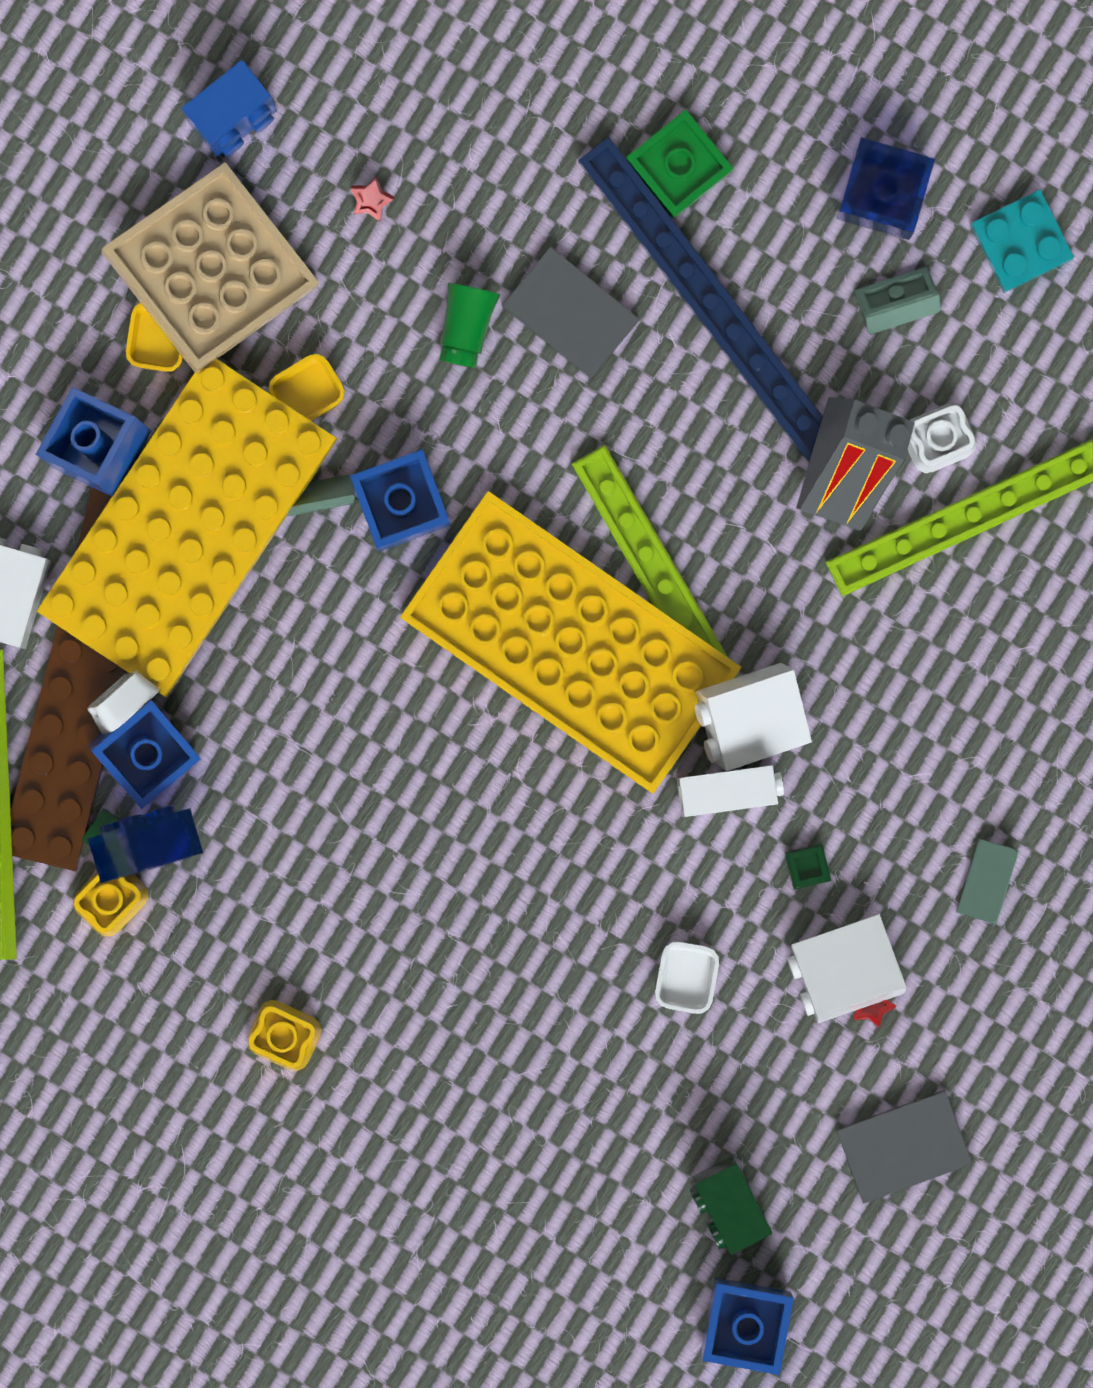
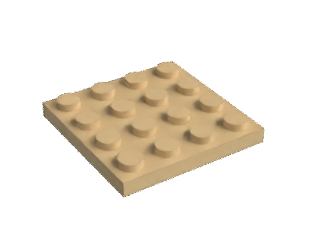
[102,162,319,373]

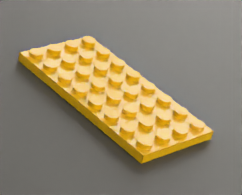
[36,359,338,697]
[400,491,742,794]

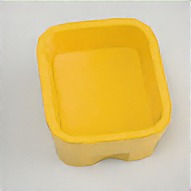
[126,303,183,372]
[268,354,345,421]
[73,861,149,936]
[246,1000,322,1071]

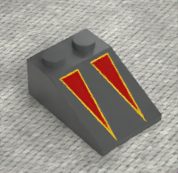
[796,397,915,531]

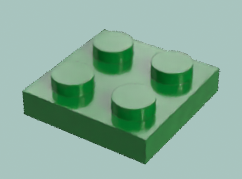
[626,109,734,219]

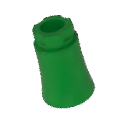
[439,283,500,369]

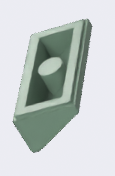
[854,266,941,334]
[287,475,357,517]
[956,839,1019,924]

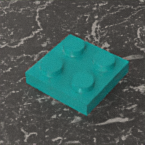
[970,190,1074,293]

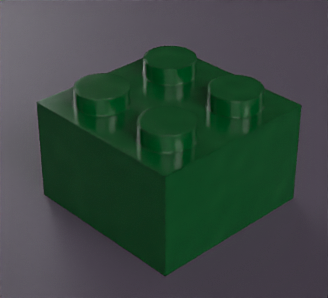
[689,1156,773,1255]

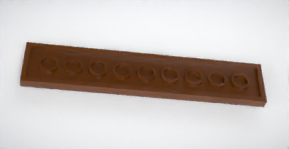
[10,488,127,871]

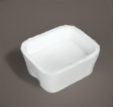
[907,404,977,473]
[87,670,160,734]
[655,942,719,1014]

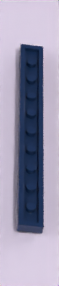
[578,137,823,464]

